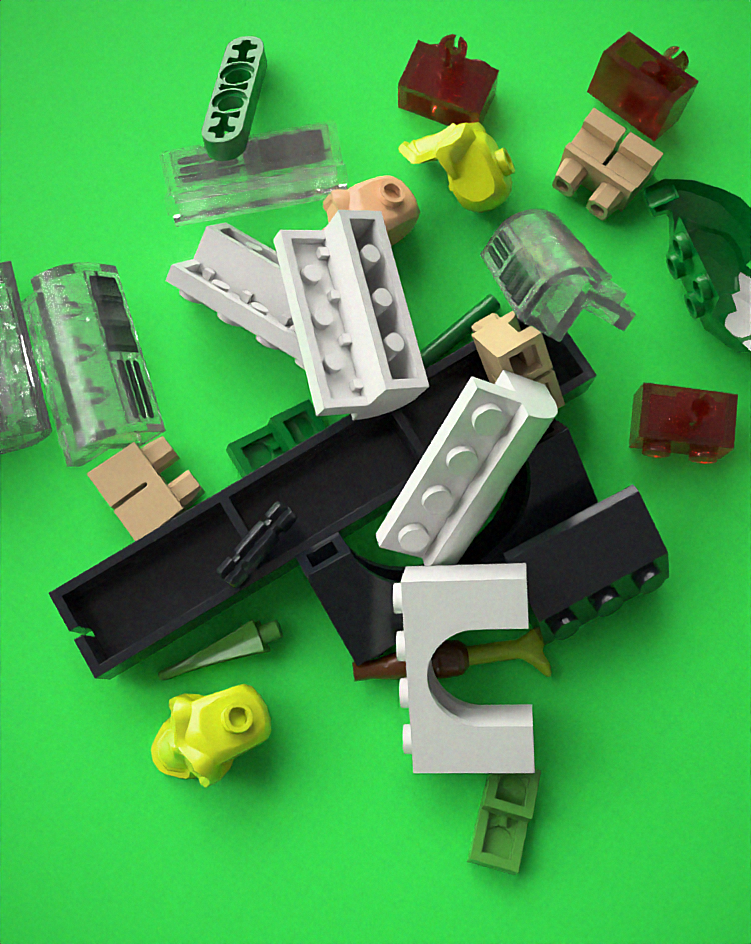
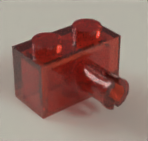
[587,31,699,142]
[398,34,499,126]
[629,382,738,464]

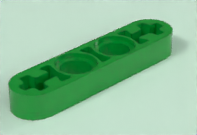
[202,36,267,161]

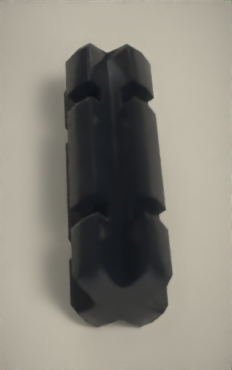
[216,501,297,588]

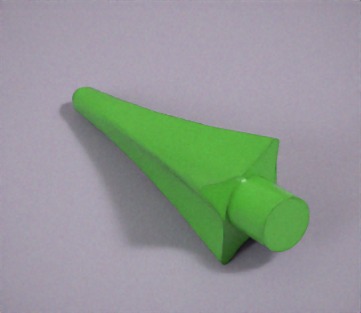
[158,619,283,680]

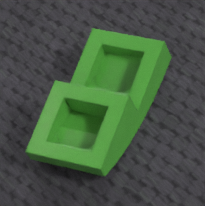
[467,769,541,875]

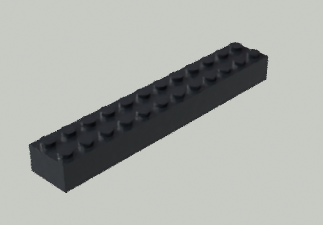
[49,298,597,680]

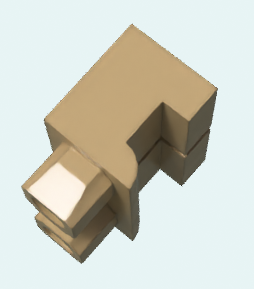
[552,107,664,221]
[471,311,565,408]
[87,436,205,541]

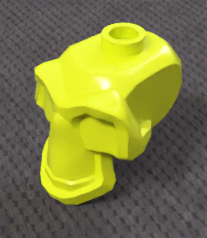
[398,122,515,213]
[151,684,271,788]

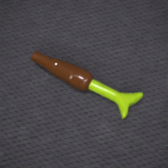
[352,629,552,682]

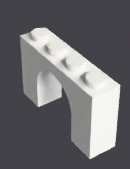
[393,563,535,773]

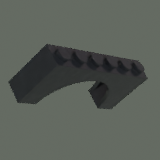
[295,419,598,666]

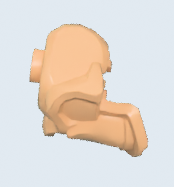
[322,175,420,246]

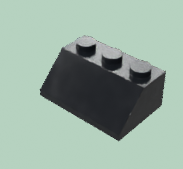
[503,484,669,645]

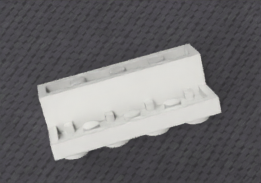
[273,210,429,420]
[165,222,305,370]
[376,370,558,566]

